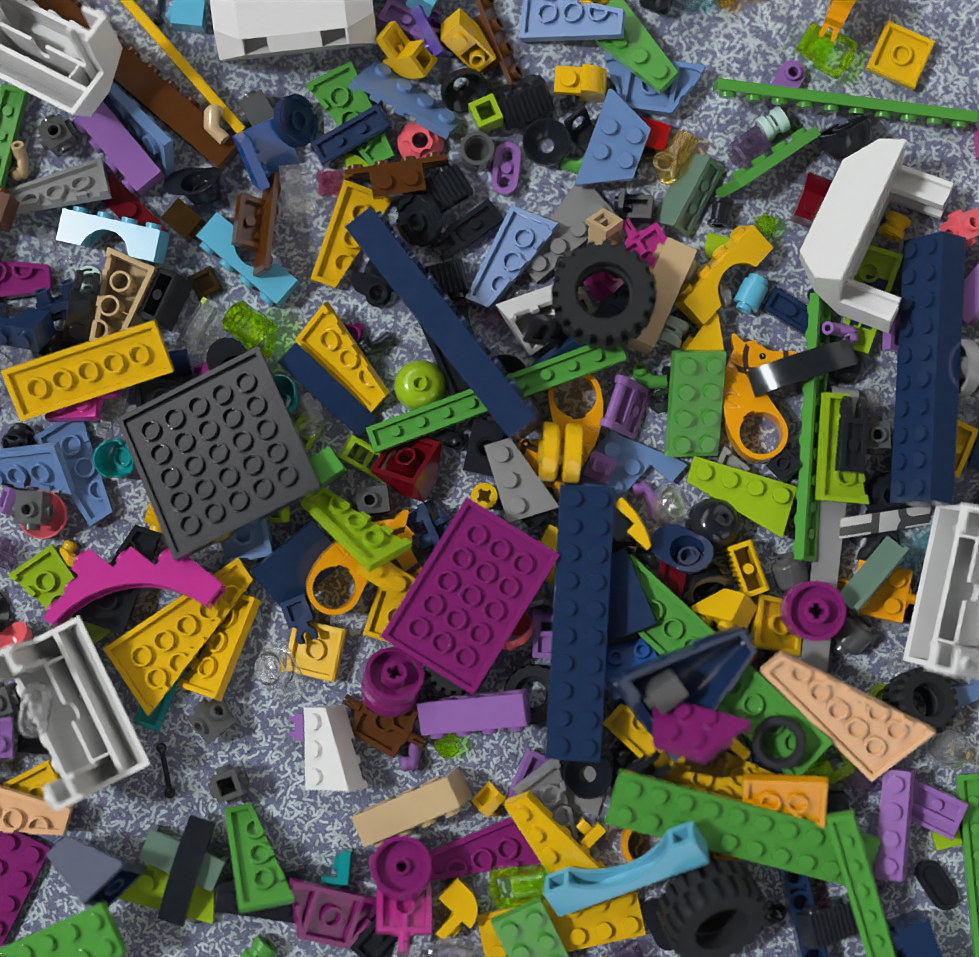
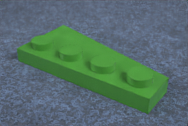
[591,0,678,95]
[305,61,396,166]
[714,125,821,197]
[225,803,295,913]

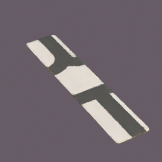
[839,506,931,539]

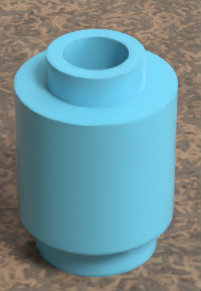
[733,273,769,314]

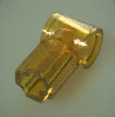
[653,129,698,185]

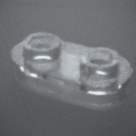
[18,682,53,738]

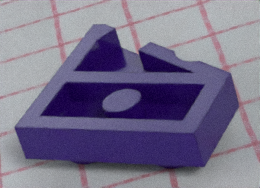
[411,5,456,58]

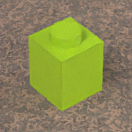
[468,93,503,133]

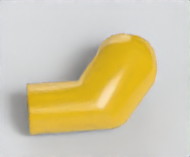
[59,540,77,568]

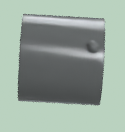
[460,131,494,172]

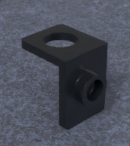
[564,106,595,153]

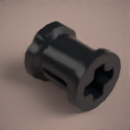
[707,197,734,229]

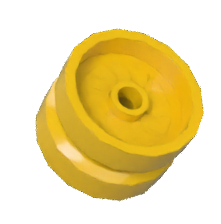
[537,422,583,483]

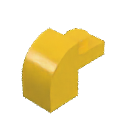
[375,21,438,79]
[554,64,607,103]
[436,876,478,941]

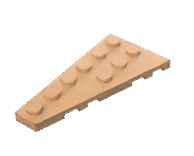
[760,651,936,782]

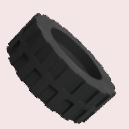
[504,664,550,724]

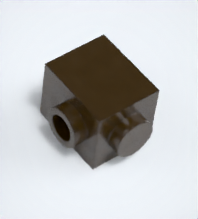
[161,198,207,243]
[684,750,727,778]

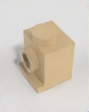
[585,208,623,246]

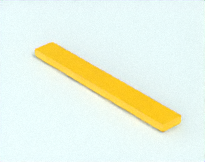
[118,0,246,134]

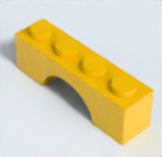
[674,225,773,324]

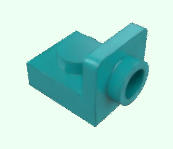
[321,848,353,889]

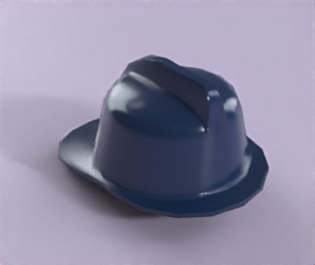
[651,524,714,575]

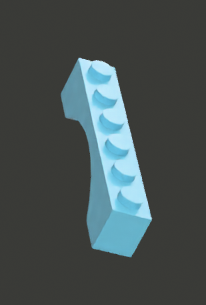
[544,821,709,917]

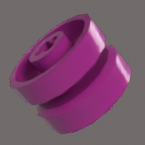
[780,581,846,641]
[360,647,424,717]
[371,836,432,901]

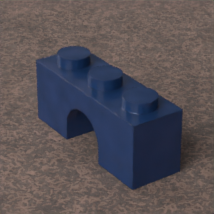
[0,303,57,352]

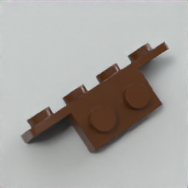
[472,0,523,86]
[342,152,449,200]
[231,171,281,277]

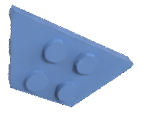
[605,52,706,116]
[574,88,651,187]

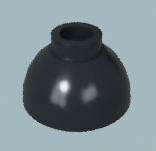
[829,350,865,385]

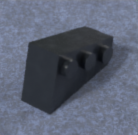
[214,864,307,923]

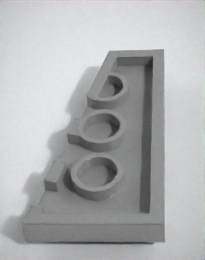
[6,157,112,214]
[525,184,616,284]

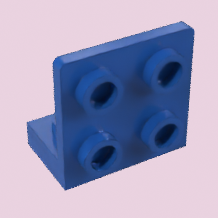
[232,117,300,191]
[606,638,657,708]

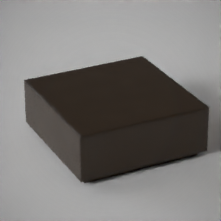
[187,265,224,302]

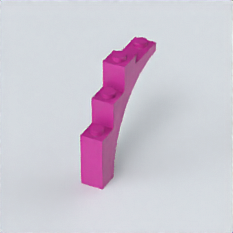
[43,547,227,627]

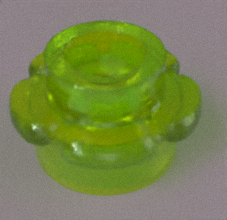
[755,212,777,238]
[434,733,461,758]

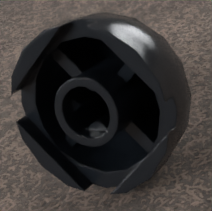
[818,116,873,161]
[685,498,741,552]

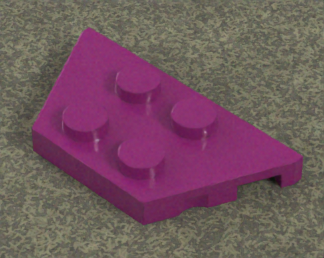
[653,701,752,764]
[289,877,376,949]

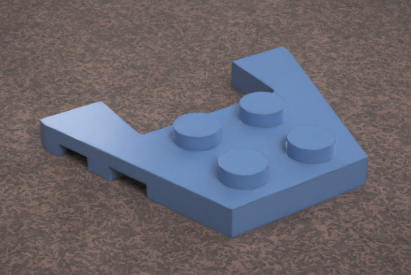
[579,431,687,542]

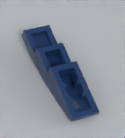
[277,342,376,437]

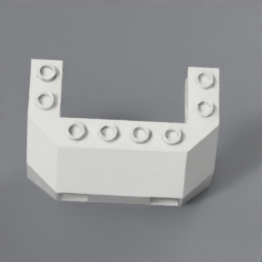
[0,0,123,117]
[210,0,378,62]
[799,138,953,333]
[903,503,979,680]
[0,616,151,812]

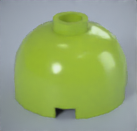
[394,360,447,411]

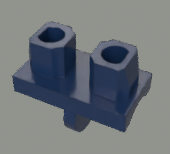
[35,278,74,322]
[408,500,455,550]

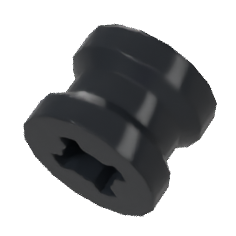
[1,422,35,448]

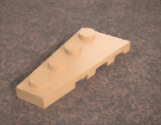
[0,785,74,835]

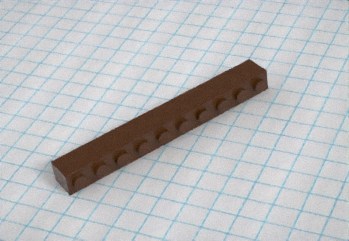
[26,0,239,173]

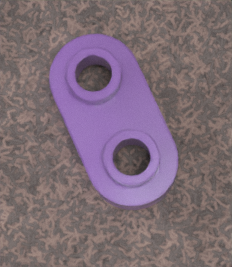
[765,60,806,110]
[492,142,521,196]

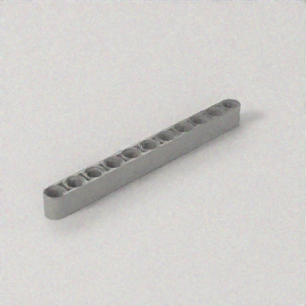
[797,386,859,673]

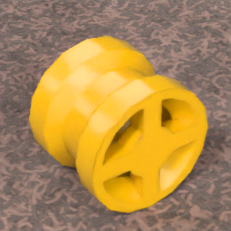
[878,211,912,242]
[471,483,498,510]

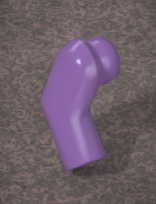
[822,321,859,344]
[632,481,661,518]
[400,734,422,772]

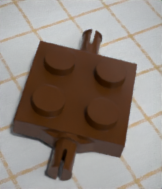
[342,694,426,758]

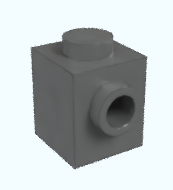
[238,90,274,127]
[351,484,392,515]
[639,665,689,715]

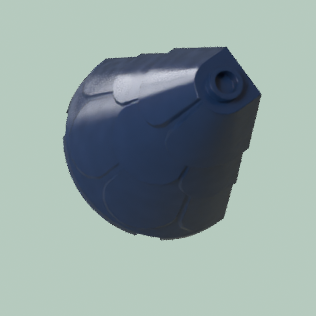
[611,625,757,763]

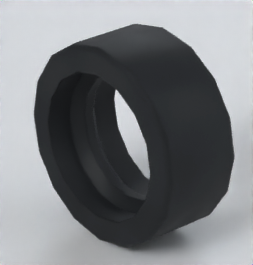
[752,715,806,770]

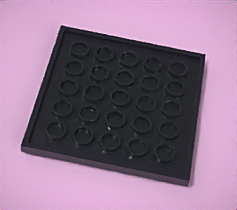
[116,346,323,562]

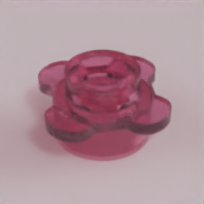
[316,170,342,196]

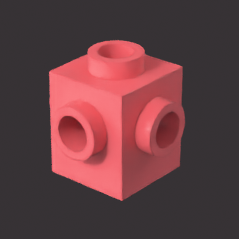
[939,207,979,248]

